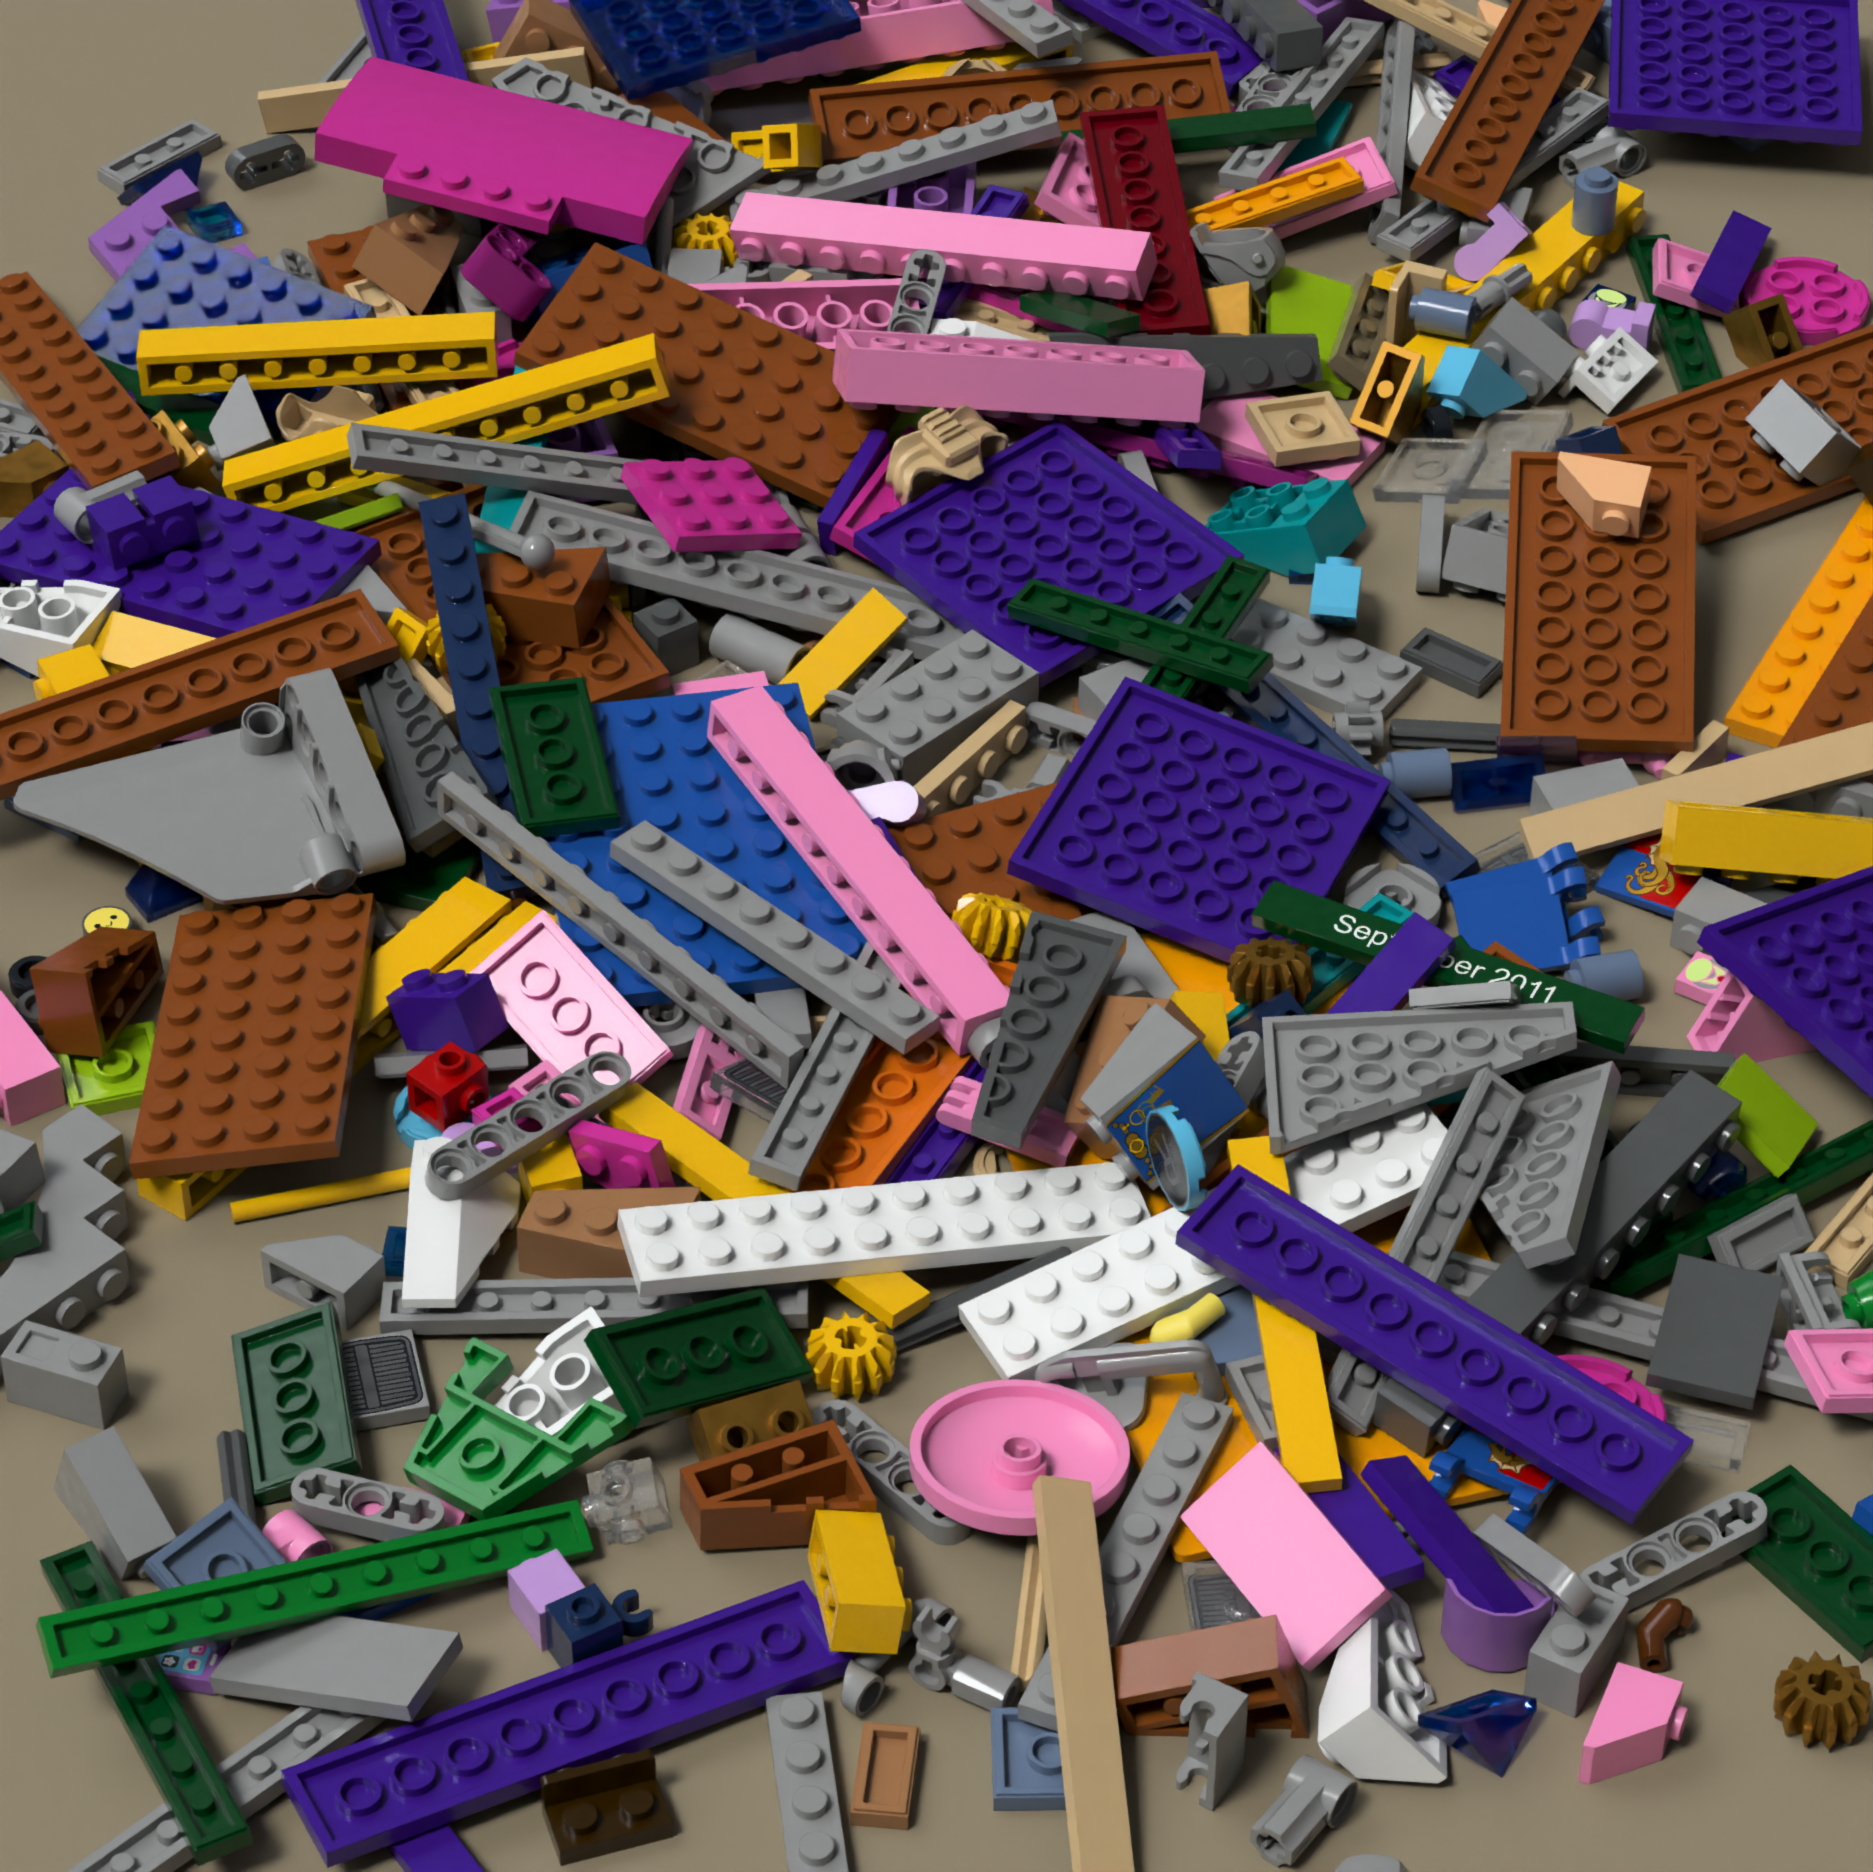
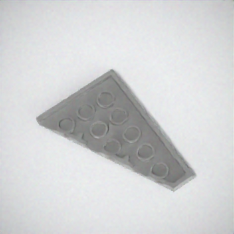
[491,57,771,252]
[1262,1002,1577,1154]
[1437,1061,1622,1269]

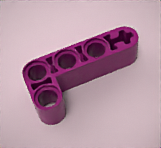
[460,223,552,322]

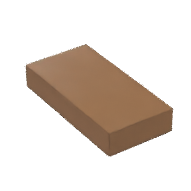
[850,1722,921,1830]

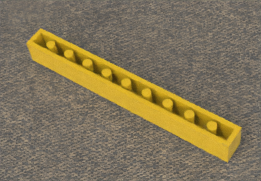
[1402,181,1646,430]
[222,333,670,512]
[137,877,512,1221]

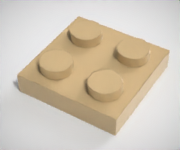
[1245,391,1361,467]

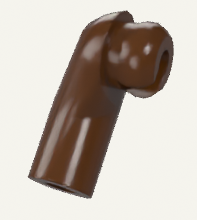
[1636,1598,1693,1673]

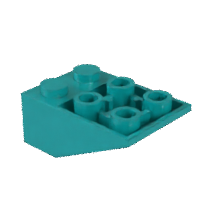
[1205,478,1366,576]

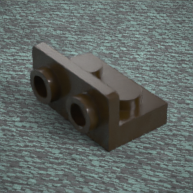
[540,1749,673,1866]

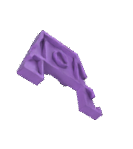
[88,168,257,301]

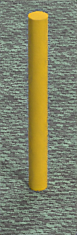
[229,1167,411,1223]

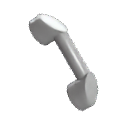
[841,1598,955,1717]

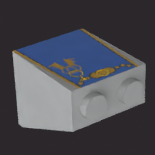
[1080,1003,1250,1190]

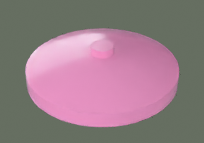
[909,1379,1130,1536]

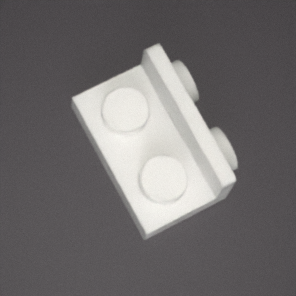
[1558,327,1659,414]

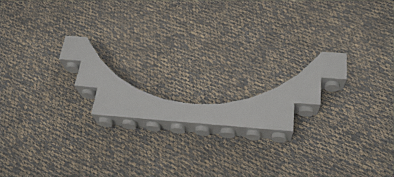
[0,1104,131,1376]

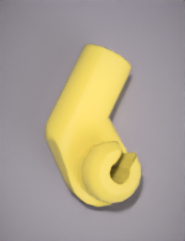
[1149,1293,1225,1343]

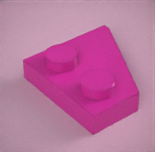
[568,1119,675,1189]

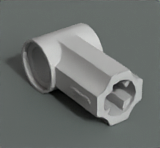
[1559,126,1647,189]
[54,470,147,544]
[1250,1754,1358,1867]

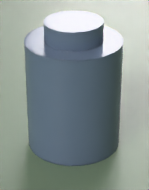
[1571,167,1619,236]
[1408,287,1477,340]
[1378,748,1452,798]
[1563,949,1644,1001]

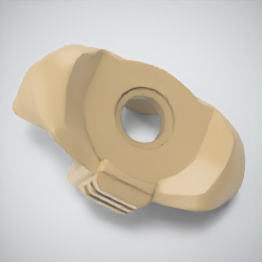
[276,386,379,442]
[886,405,1009,506]

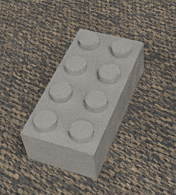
[836,629,1039,786]

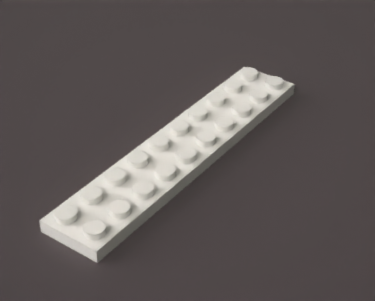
[958,1103,1448,1380]
[617,1162,1151,1297]

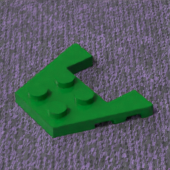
[403,1337,633,1520]

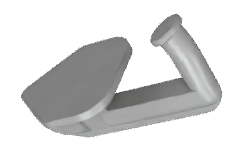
[1034,1339,1228,1432]

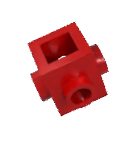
[406,1041,489,1132]

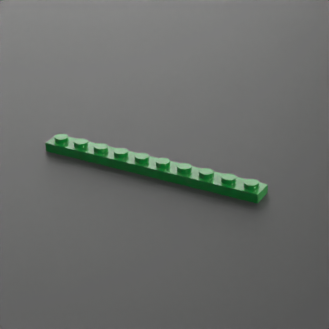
[36,1499,594,1679]

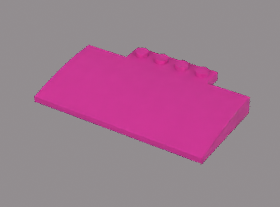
[314,57,693,245]

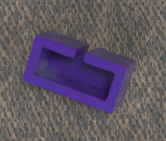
[85,475,200,571]
[386,969,509,1052]

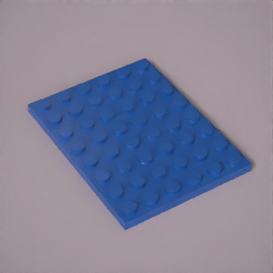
[542,683,867,1007]

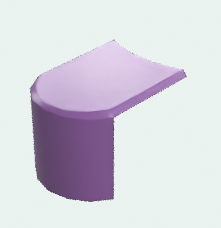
[1440,1578,1556,1672]

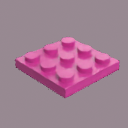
[620,457,802,552]

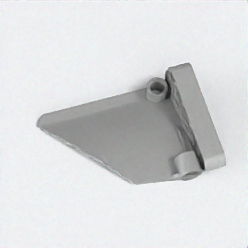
[13,668,406,905]

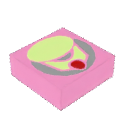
[1674,951,1729,1005]

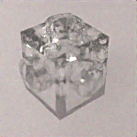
[582,1457,673,1545]

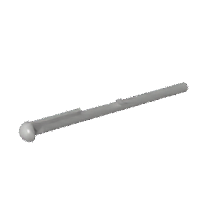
[363,480,555,570]

